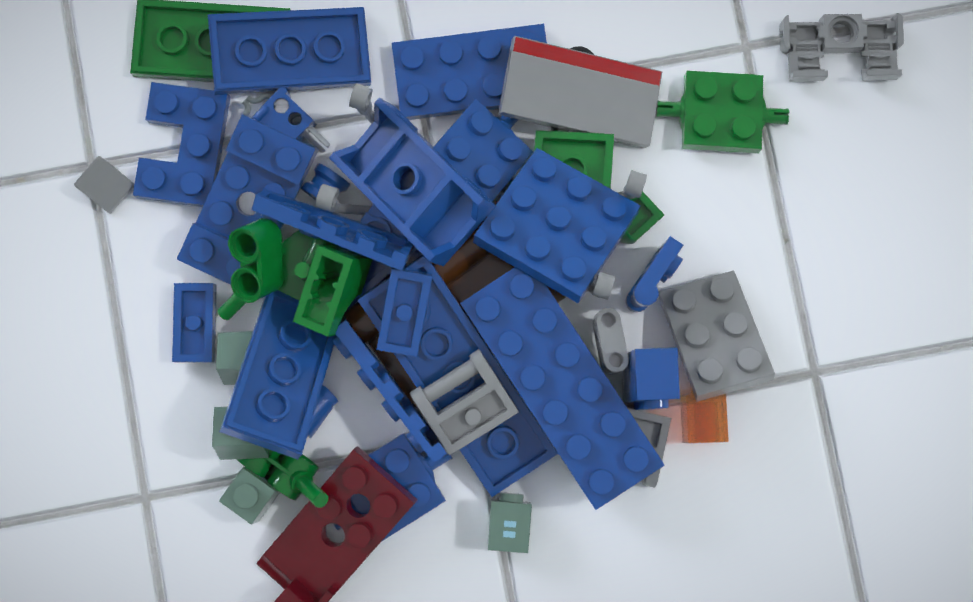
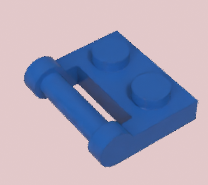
[625,236,684,312]

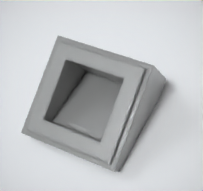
[74,156,134,214]

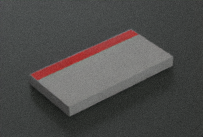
[498,36,663,148]

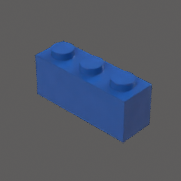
[622,348,680,410]

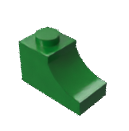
[293,244,373,337]

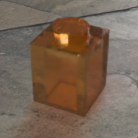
[680,387,729,443]

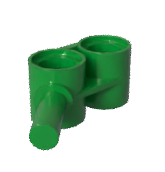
[218,218,284,321]
[236,450,328,508]

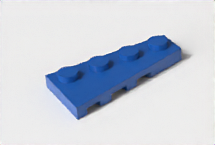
[251,189,414,271]
[332,319,447,464]

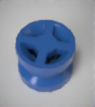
[301,163,351,200]

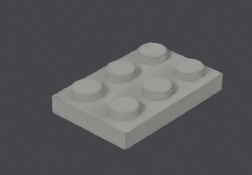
[659,270,775,402]

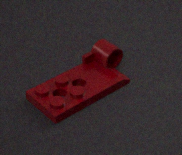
[256,446,417,602]

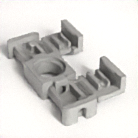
[779,13,904,82]

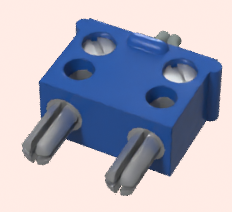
[242,87,330,153]

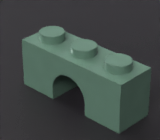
[212,331,269,460]

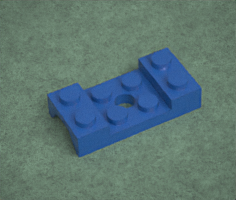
[329,97,496,266]
[176,114,319,285]

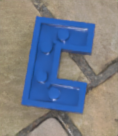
[133,82,231,207]

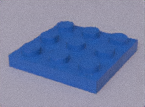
[473,148,640,304]

